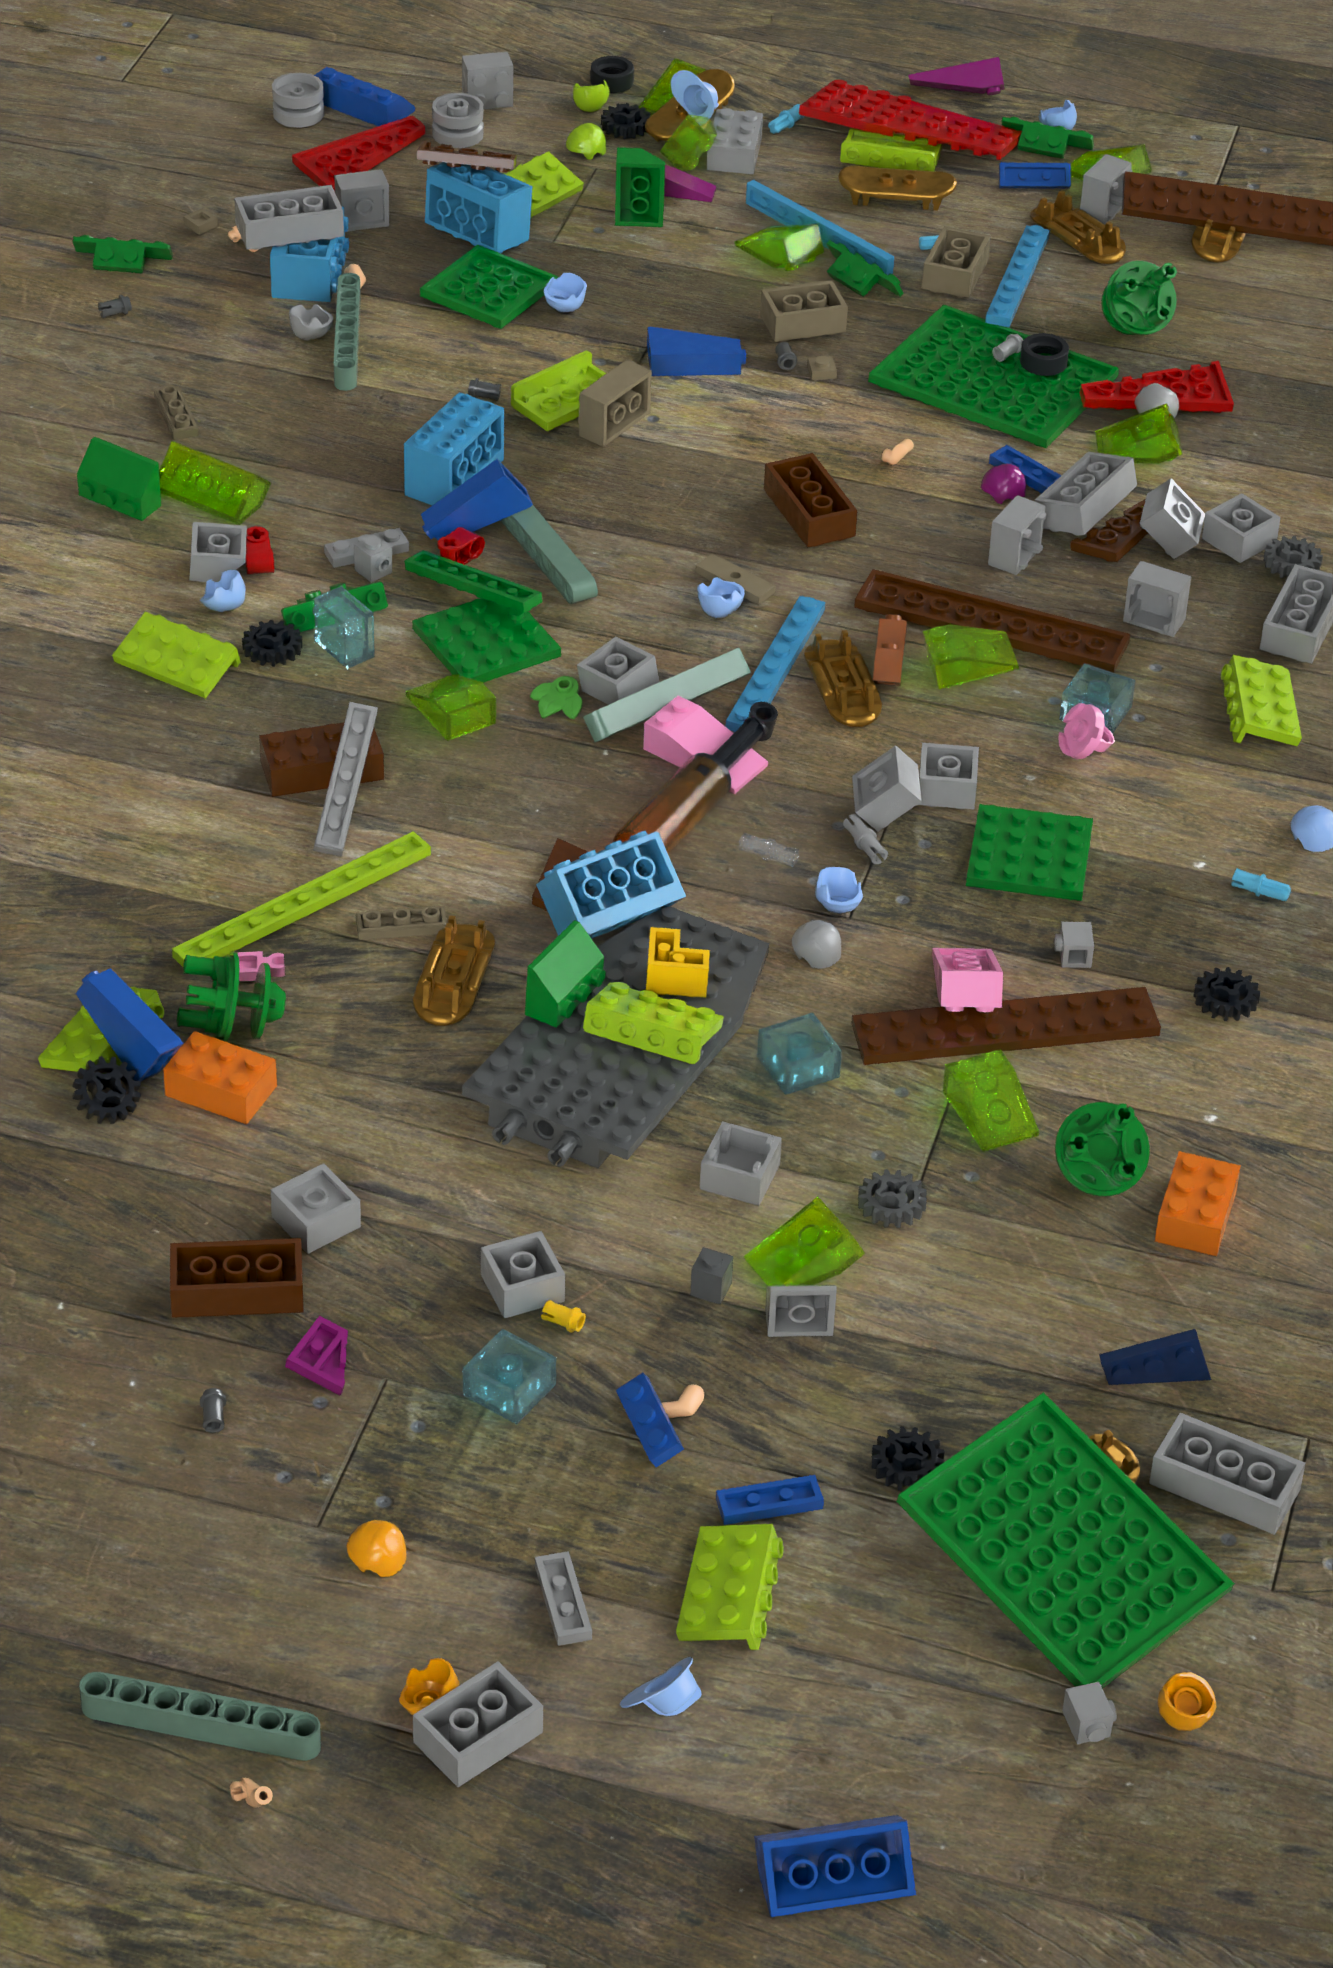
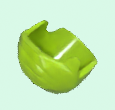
[573,80,610,112]
[566,123,606,160]

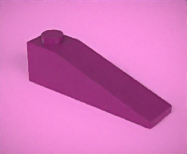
[908,57,1005,95]
[664,164,716,202]

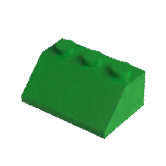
[615,147,665,227]
[77,437,161,521]
[525,920,606,1028]

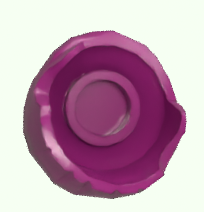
[980,464,1026,504]

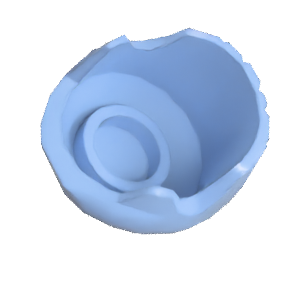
[1038,100,1077,130]
[544,273,587,312]
[200,570,246,612]
[697,577,745,618]
[1291,805,1333,852]
[815,867,863,914]

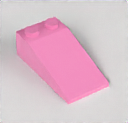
[643,696,768,794]
[932,948,1003,1012]

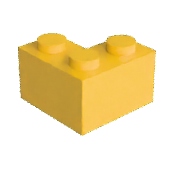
[646,927,710,997]

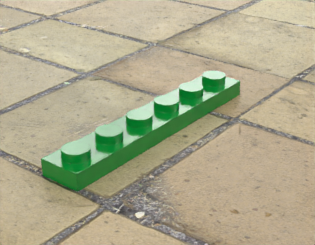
[404,550,542,613]

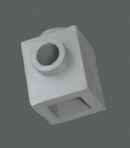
[354,534,392,583]
[1054,922,1094,968]
[1062,1682,1117,1744]

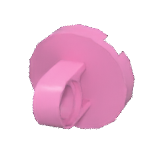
[1058,703,1114,759]

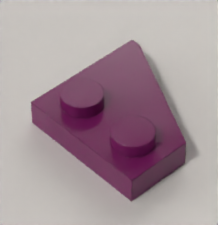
[285,1316,348,1396]

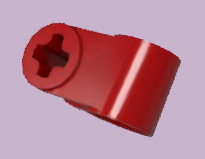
[245,526,274,575]
[437,527,485,565]

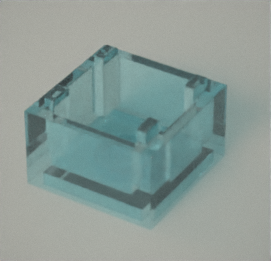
[313,586,375,669]

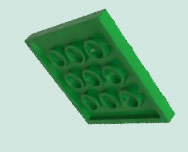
[420,245,558,329]
[412,598,561,689]
[966,804,1093,901]

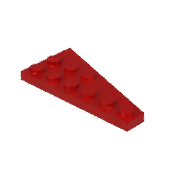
[292,115,426,191]
[1079,360,1234,413]

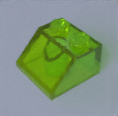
[659,114,717,171]

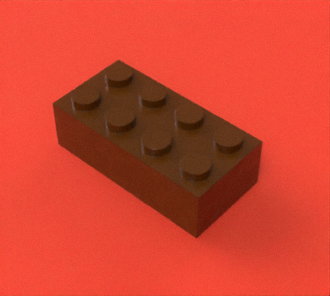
[764,453,857,548]
[259,722,384,797]
[170,1238,304,1318]

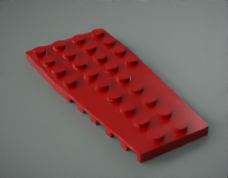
[799,80,1022,160]

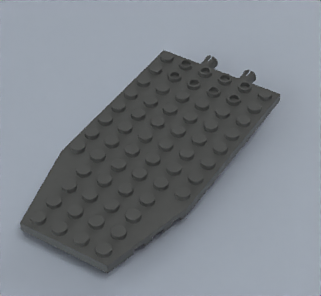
[462,906,769,1168]

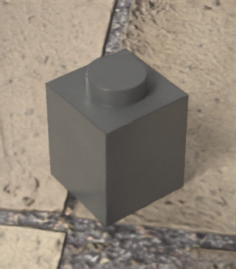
[690,1247,733,1305]

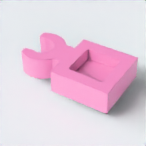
[237,951,285,981]

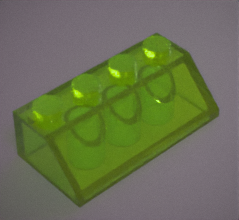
[159,441,271,525]

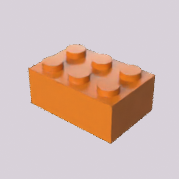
[163,1031,277,1125]
[1154,1151,1241,1256]

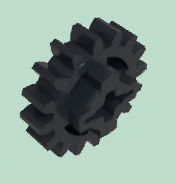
[601,103,650,139]
[242,620,302,667]
[1193,967,1260,1021]
[72,1056,141,1124]
[871,1426,945,1491]

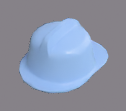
[671,70,719,122]
[619,1657,702,1716]

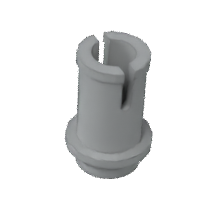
[992,334,1023,362]

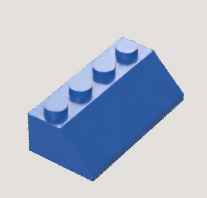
[314,67,415,126]
[754,1815,916,1917]

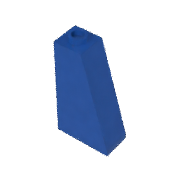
[647,327,746,376]
[421,459,533,540]
[75,968,183,1081]

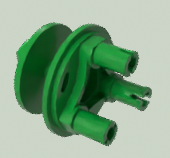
[1101,261,1177,335]
[176,951,286,1042]
[1055,1102,1150,1197]

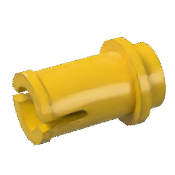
[541,1300,586,1333]

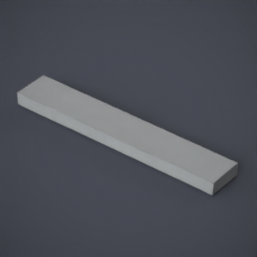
[313,702,378,857]

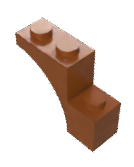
[873,615,907,686]

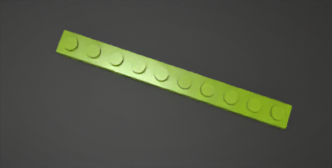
[172,831,431,967]

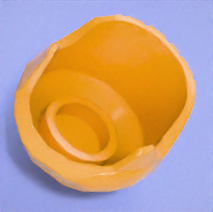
[346,1520,407,1577]
[399,1658,460,1715]
[1158,1672,1217,1731]

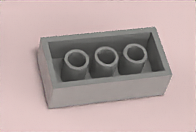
[234,185,344,250]
[1035,451,1137,536]
[1259,564,1333,664]
[1149,1413,1306,1535]

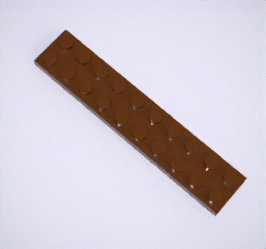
[1122,171,1333,246]
[854,569,1130,674]
[851,987,1161,1065]

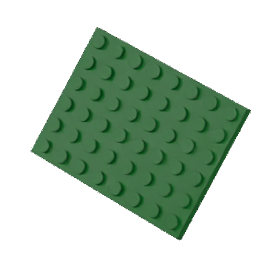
[868,305,1119,448]
[896,1392,1235,1689]

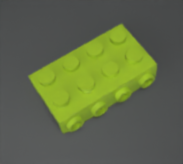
[840,128,942,171]
[503,151,584,218]
[511,350,606,431]
[112,611,241,699]
[1221,654,1302,746]
[583,982,724,1064]
[38,987,164,1074]
[676,1524,784,1650]

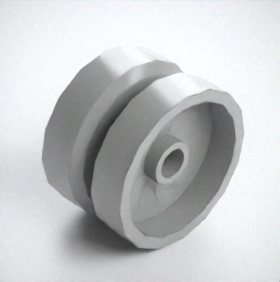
[272,72,324,128]
[432,93,484,148]

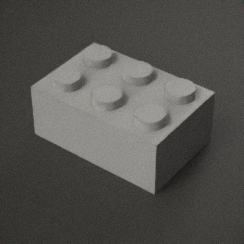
[707,108,763,175]
[413,1661,543,1787]

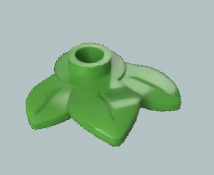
[530,676,583,719]

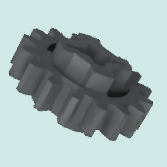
[1263,536,1323,578]
[858,1169,927,1228]

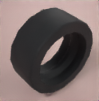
[590,56,634,93]
[1020,333,1069,376]

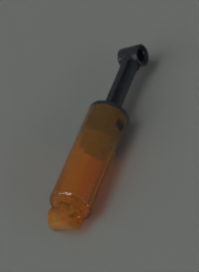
[613,701,778,854]

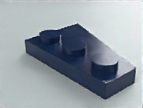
[1099,1329,1211,1385]

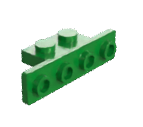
[1001,117,1094,159]
[72,235,173,274]
[826,240,904,297]
[281,581,388,632]

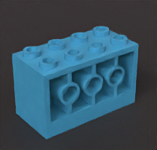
[425,162,532,254]
[270,207,349,302]
[404,392,504,505]
[536,830,686,939]

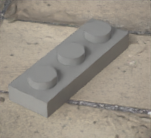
[324,528,409,568]
[535,1551,592,1646]

